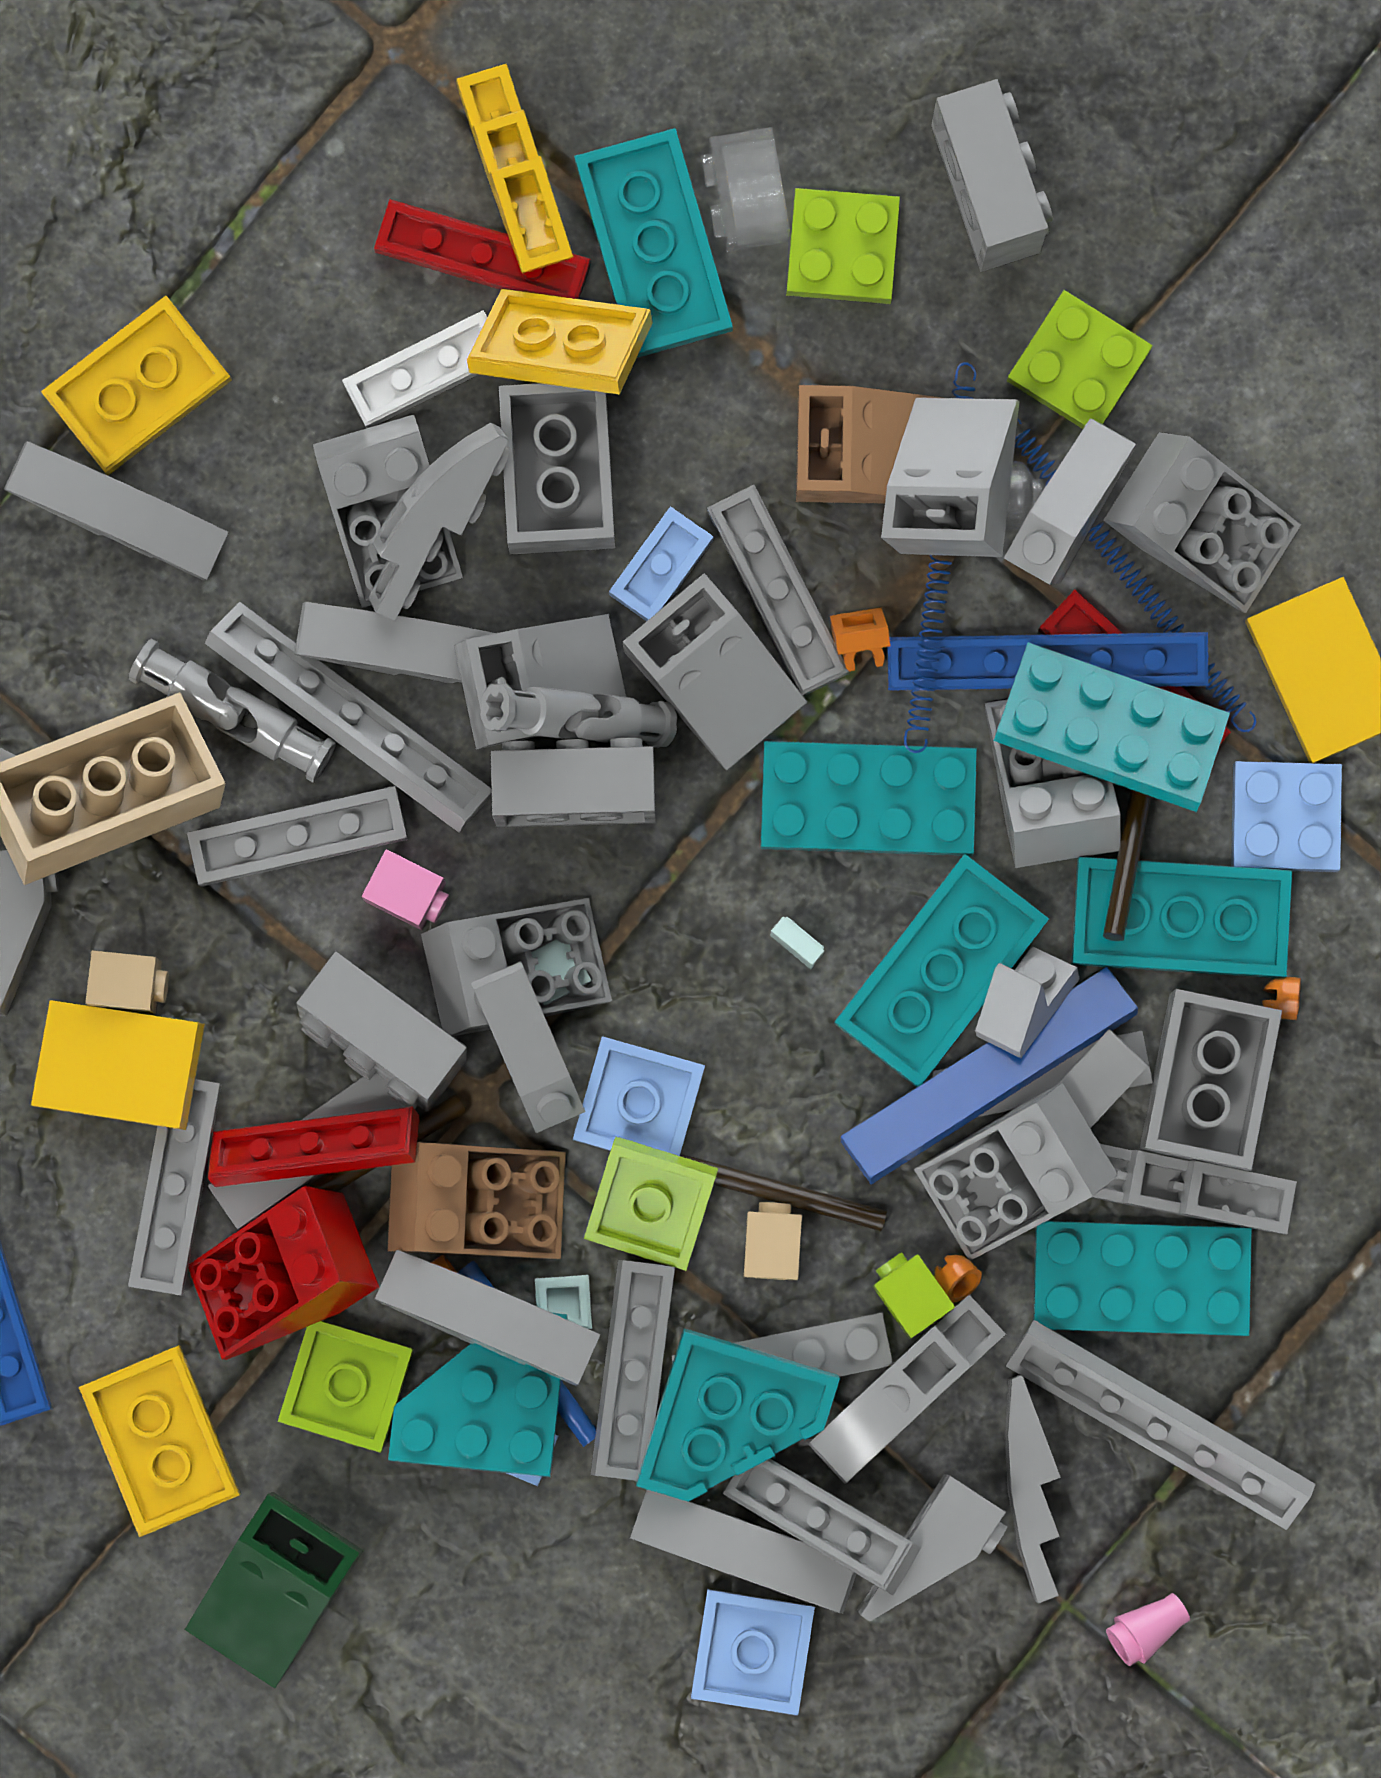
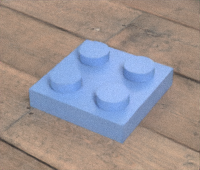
[1231,761,1342,872]
[573,1036,705,1156]
[691,1589,815,1715]

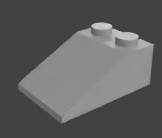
[857,1474,1007,1621]

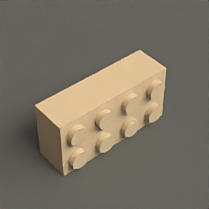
[0,692,226,885]

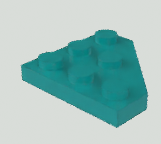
[388,1313,568,1477]
[636,1328,840,1502]

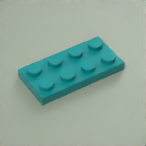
[574,128,733,358]
[993,642,1230,812]
[761,741,977,856]
[834,854,1049,1087]
[1071,857,1292,978]
[1033,1221,1252,1336]

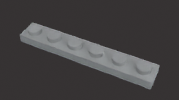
[205,602,492,833]
[1006,1320,1316,1530]

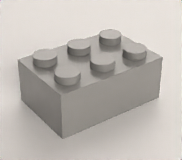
[931,79,1053,272]
[499,383,615,554]
[491,738,656,827]
[296,951,467,1111]
[1139,989,1282,1171]

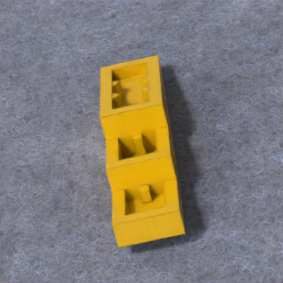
[456,63,573,273]

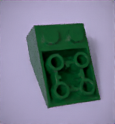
[184,1492,364,1689]

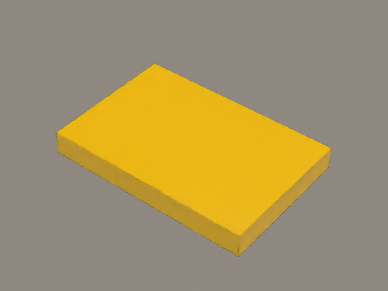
[467,289,652,395]
[41,296,232,476]
[1245,577,1381,764]
[31,1000,205,1130]
[79,1345,241,1537]

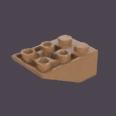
[796,385,941,504]
[388,1142,565,1259]

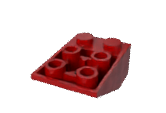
[188,1186,379,1360]

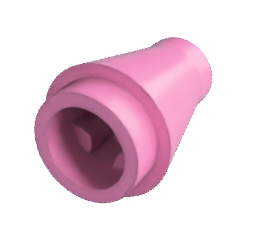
[1106,1593,1190,1666]

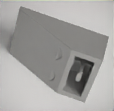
[881,398,1019,557]
[313,415,463,608]
[1103,432,1301,613]
[623,573,807,771]
[454,614,626,750]
[985,699,1120,868]
[421,898,612,1036]
[914,1083,1118,1261]

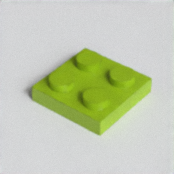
[786,188,900,304]
[1007,290,1153,429]
[584,1136,718,1271]
[278,1321,414,1453]

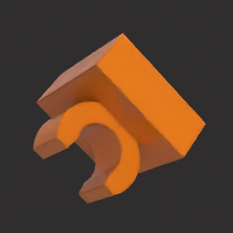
[830,607,891,672]

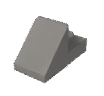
[975,946,1079,1058]

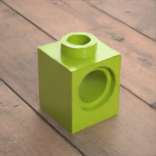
[872,1252,955,1339]

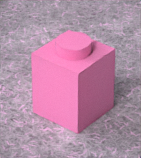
[362,849,449,930]

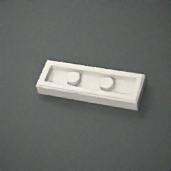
[342,310,487,428]

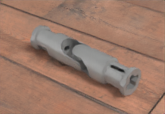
[129,638,336,783]
[480,683,677,748]

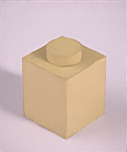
[85,950,169,1014]
[743,1202,802,1281]

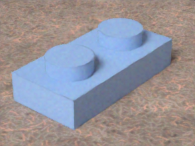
[609,506,714,621]

